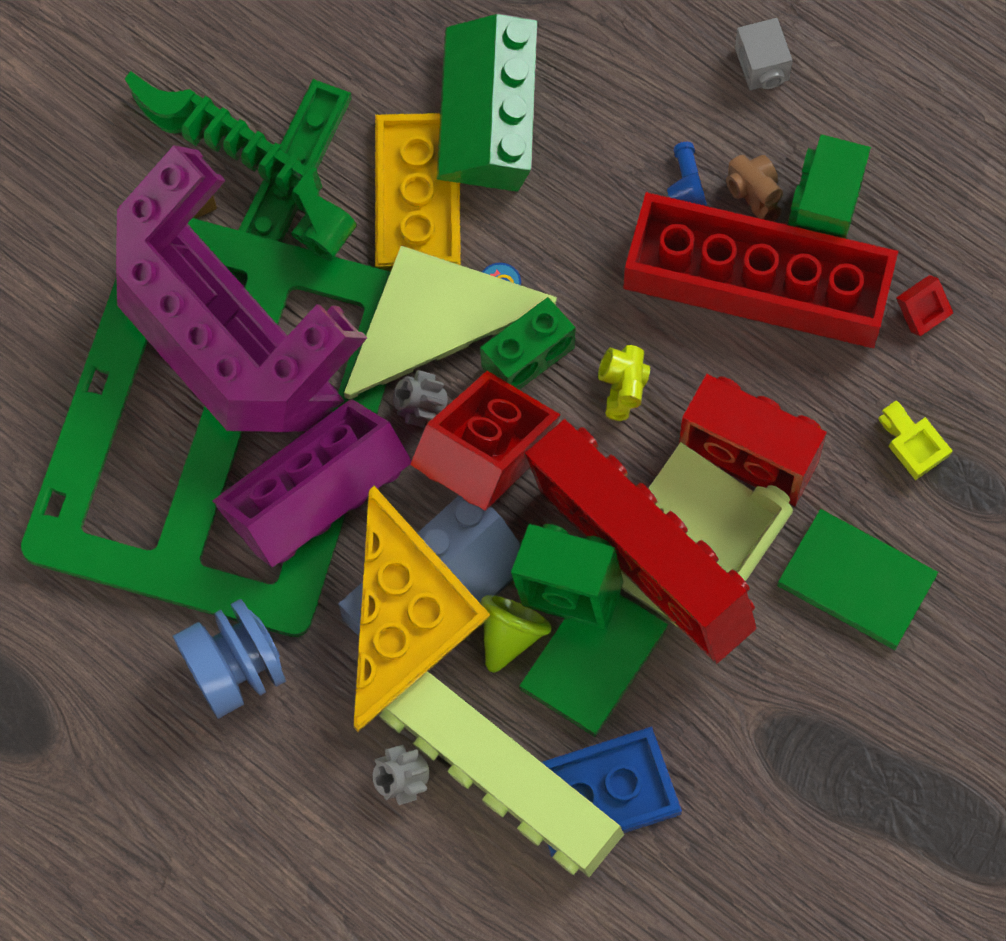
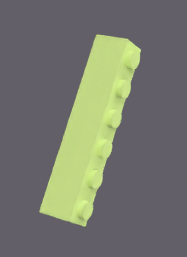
[379,672,624,877]

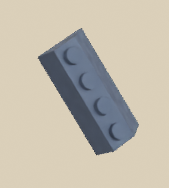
[339,495,521,636]

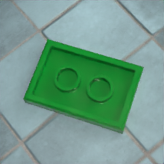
[777,509,939,650]
[519,594,668,737]

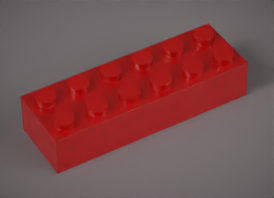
[623,192,898,349]
[525,419,757,664]

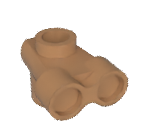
[726,155,783,222]

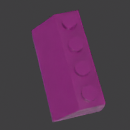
[212,399,411,567]

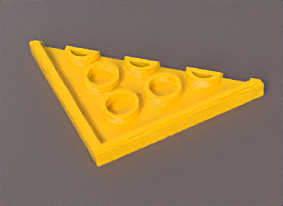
[353,486,490,732]

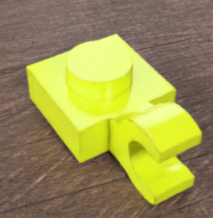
[878,401,952,481]

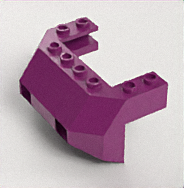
[116,145,367,432]

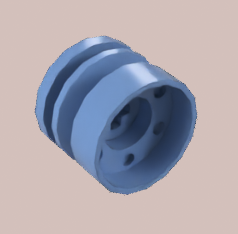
[172,599,286,719]

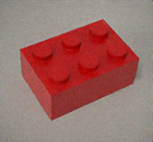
[410,371,561,511]
[679,373,827,507]

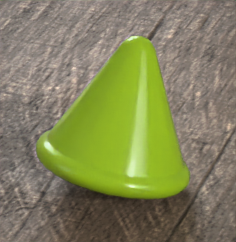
[480,595,551,673]

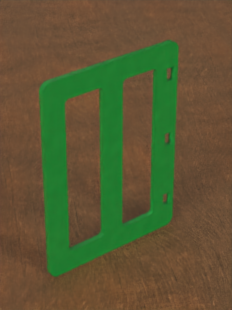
[21,218,391,637]

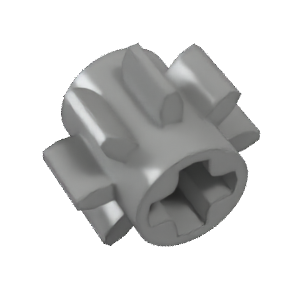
[393,370,448,427]
[373,745,429,805]

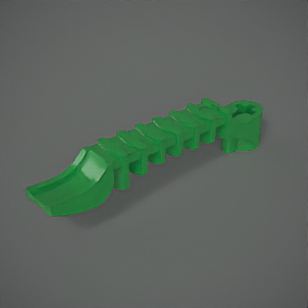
[125,71,357,261]

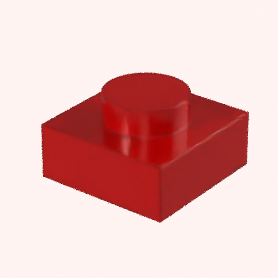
[896,275,954,336]

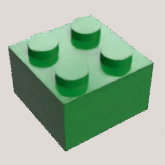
[788,134,871,239]
[511,524,624,630]

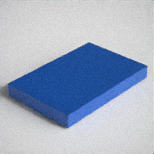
[541,726,682,857]

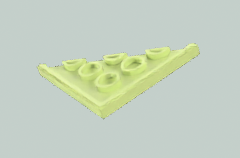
[344,246,557,399]

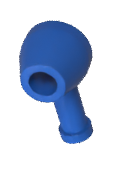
[667,142,707,206]

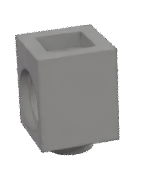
[735,18,793,90]

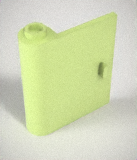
[621,442,793,628]

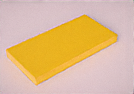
[375,113,461,272]

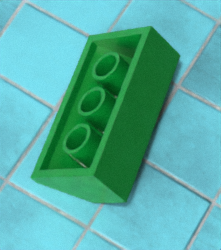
[437,14,537,192]

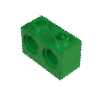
[480,297,576,390]

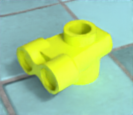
[598,345,650,421]

